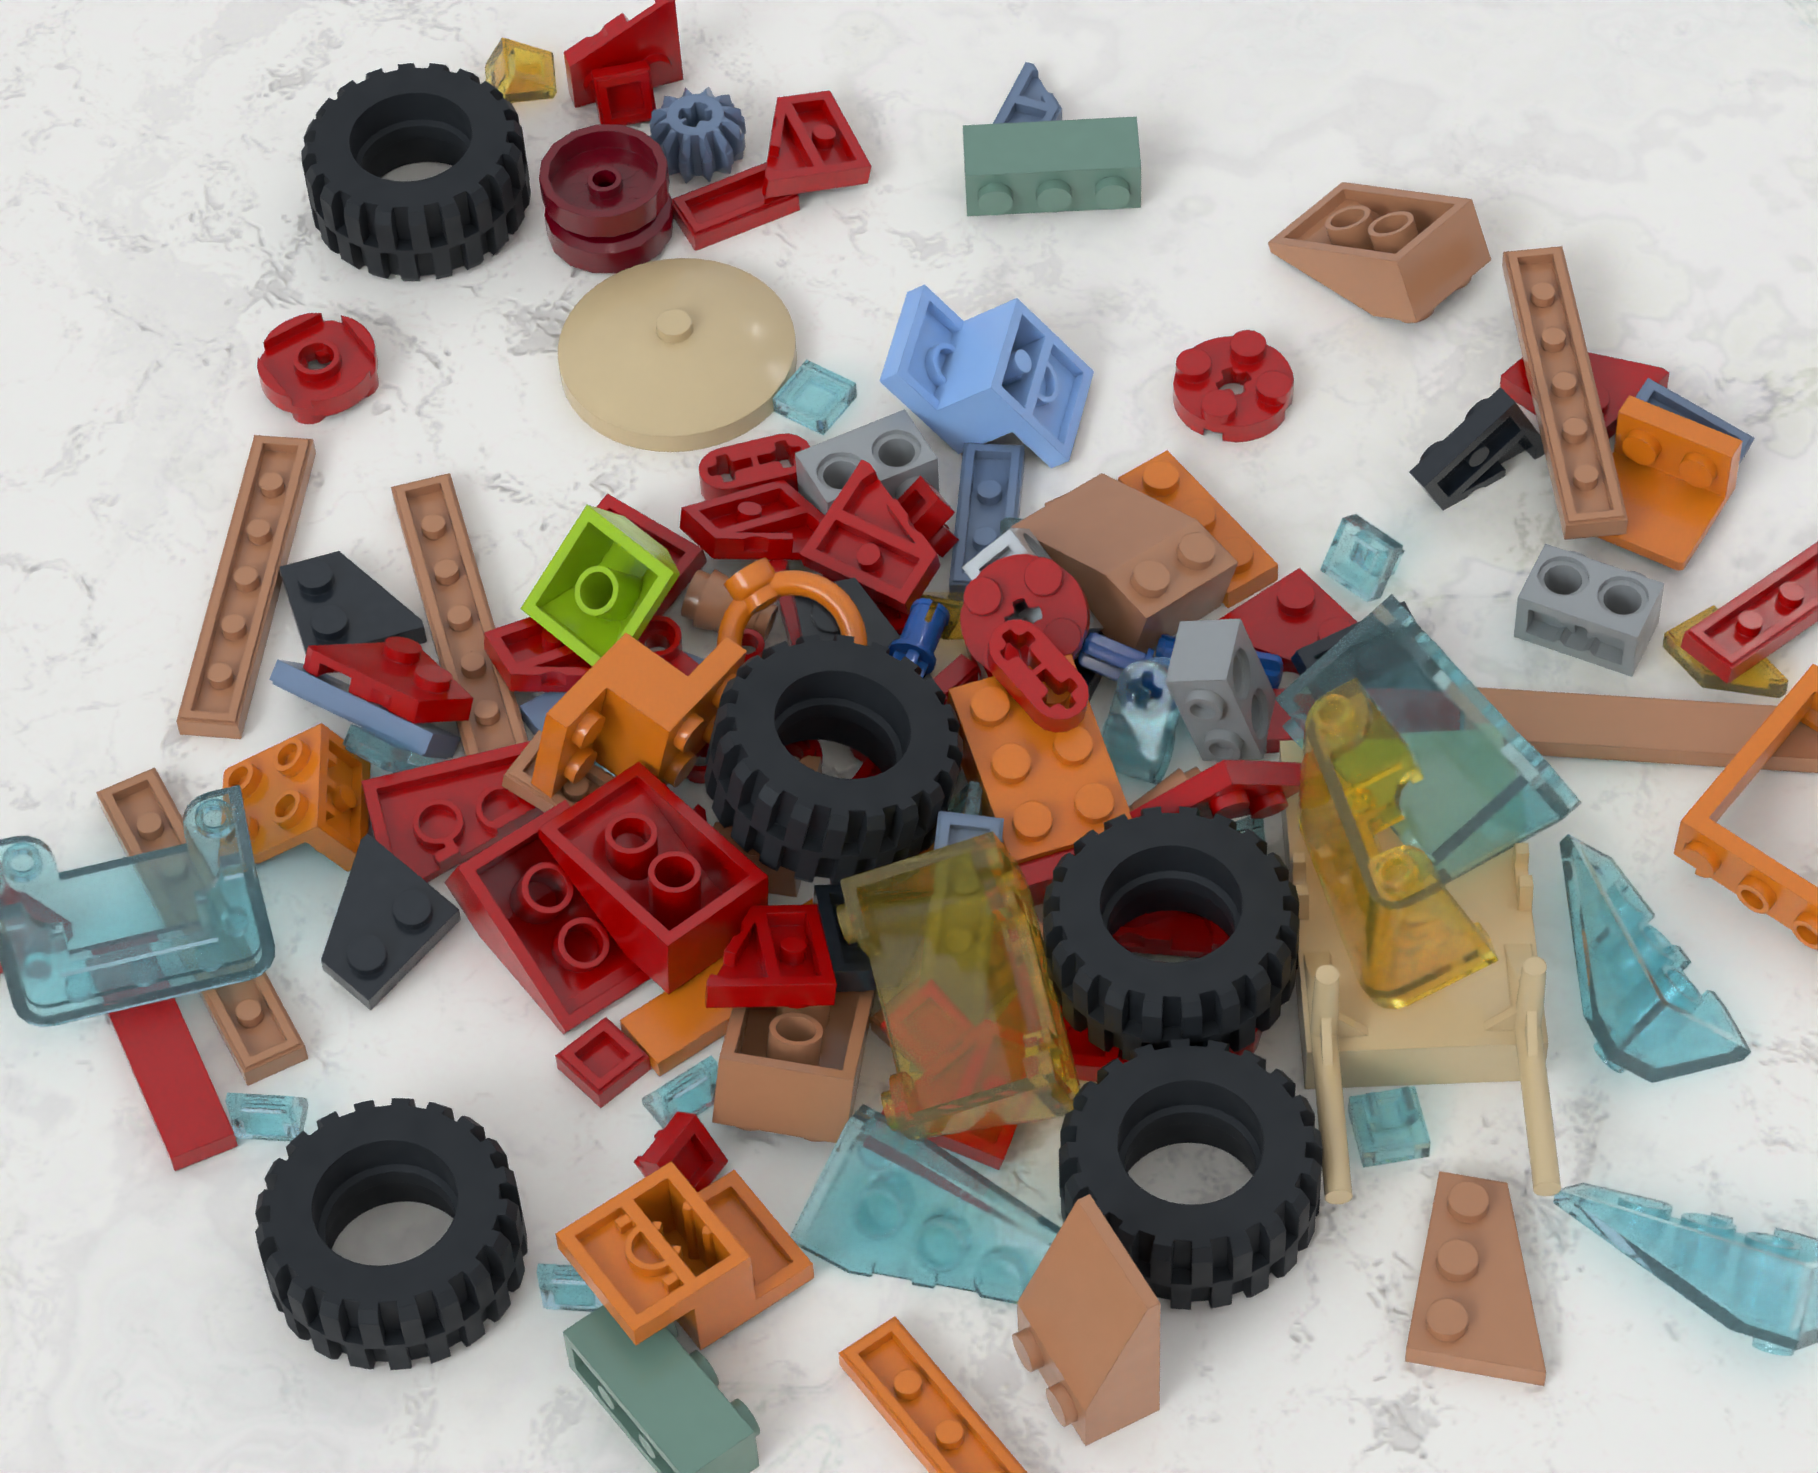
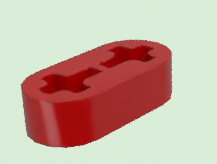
[699,433,810,500]
[987,619,1089,733]

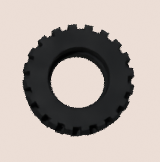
[301,63,531,281]
[704,634,963,885]
[1043,806,1300,1061]
[1059,1038,1323,1310]
[255,1098,528,1370]

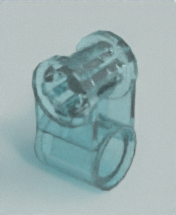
[1101,657,1180,785]

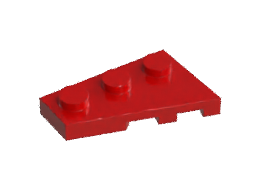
[361,741,544,882]

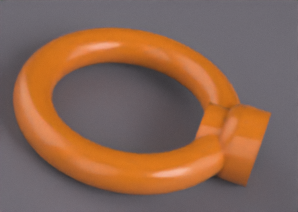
[717,558,867,647]

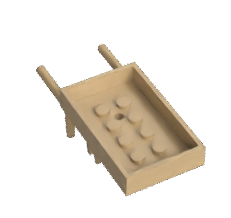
[1279,732,1561,1204]

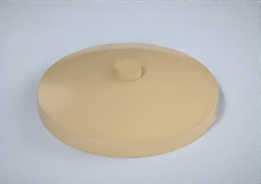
[558,258,797,452]

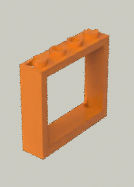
[1673,664,1818,950]

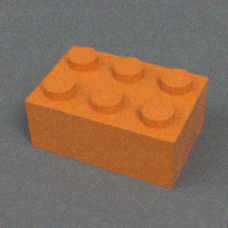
[947,654,1132,870]

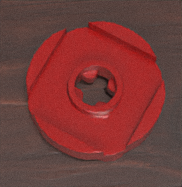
[257,313,379,424]
[1173,330,1294,443]
[960,554,1090,672]

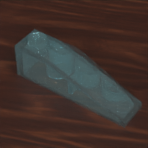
[1559,834,1752,1083]
[790,1104,1061,1304]
[1553,1182,1818,1356]

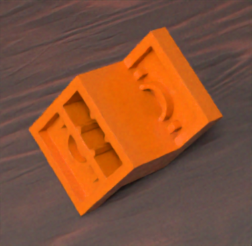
[531,633,747,798]
[555,1161,814,1351]

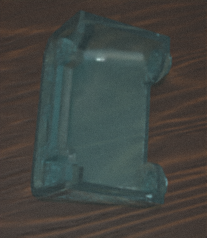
[1275,594,1582,886]
[0,785,275,1027]

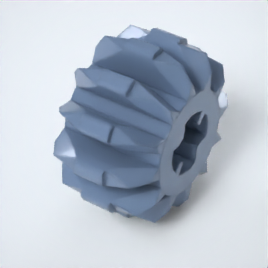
[649,87,746,183]

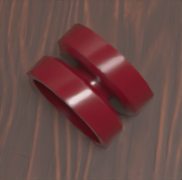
[539,124,674,273]

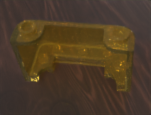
[1297,678,1499,1009]
[837,831,1081,1141]

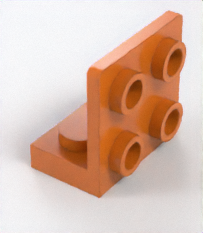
[1598,395,1743,571]
[218,723,371,877]

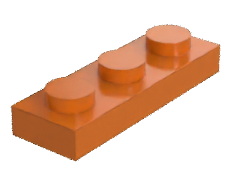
[1118,450,1278,608]

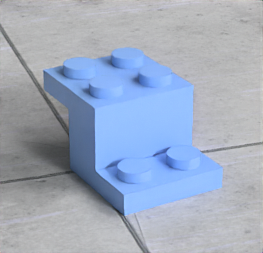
[880,284,1094,468]

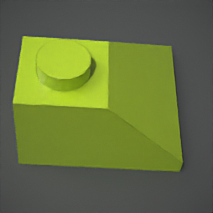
[520,504,680,666]

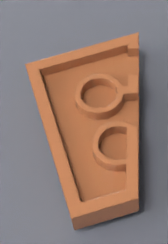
[1405,1171,1546,1386]

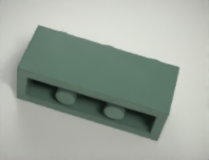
[963,116,1141,216]
[563,1305,760,1473]

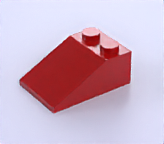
[538,761,768,994]
[444,800,651,1035]

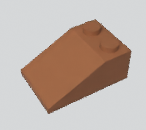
[1268,182,1491,323]
[1010,473,1238,653]
[712,990,876,1145]
[1012,1194,1160,1446]

